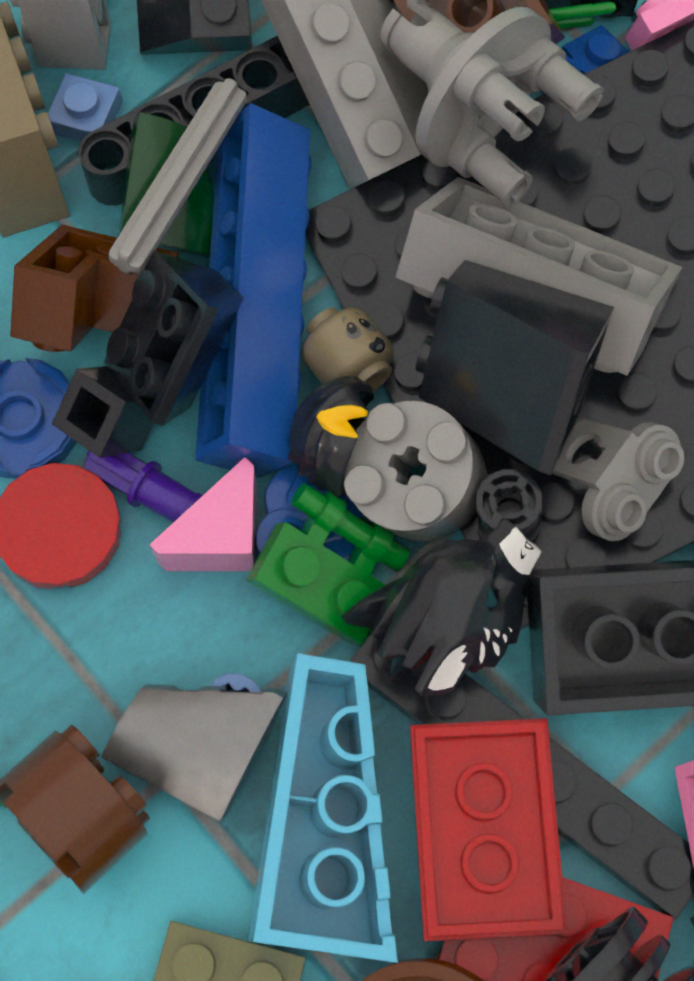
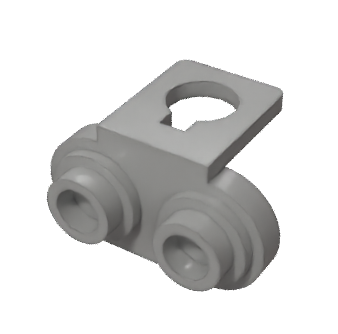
[552,419,684,541]

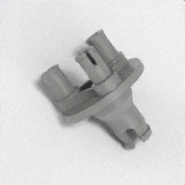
[380,0,604,208]

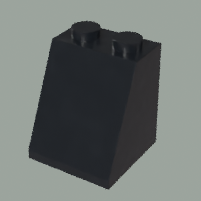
[416,260,614,475]

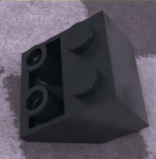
[104,251,244,426]

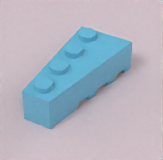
[247,653,398,963]

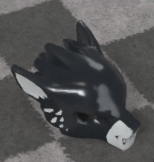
[342,519,542,696]

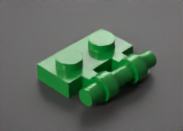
[246,483,410,645]

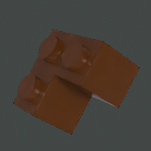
[10,225,178,352]

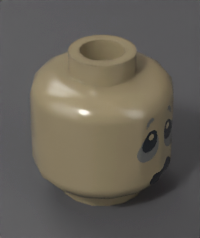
[302,307,394,392]

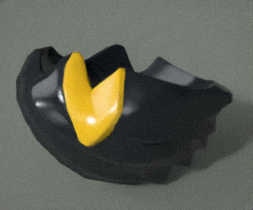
[288,376,374,499]

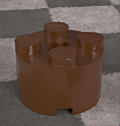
[0,725,150,894]

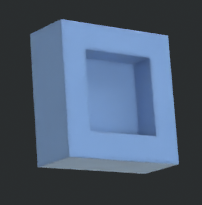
[48,73,123,142]

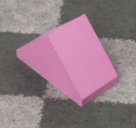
[149,457,257,571]

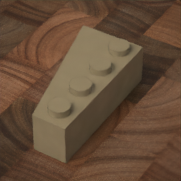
[0,1,70,238]

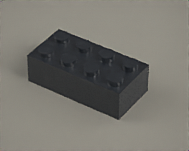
[527,560,694,716]

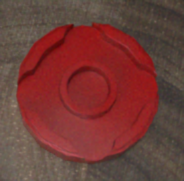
[0,463,121,589]

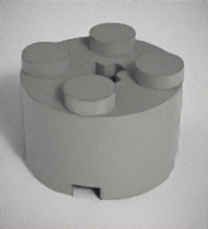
[344,401,488,542]

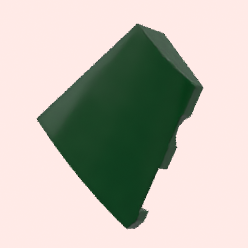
[118,112,214,258]

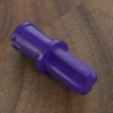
[84,450,203,522]

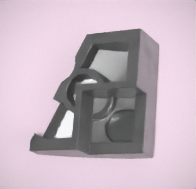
[101,684,288,822]

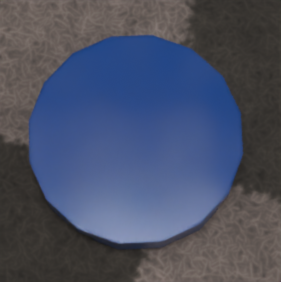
[0,358,77,479]

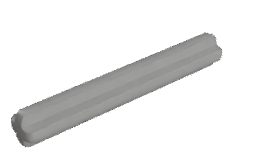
[109,78,247,275]

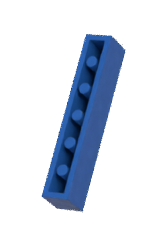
[195,103,312,478]

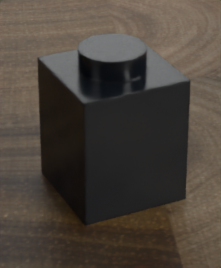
[52,366,154,458]

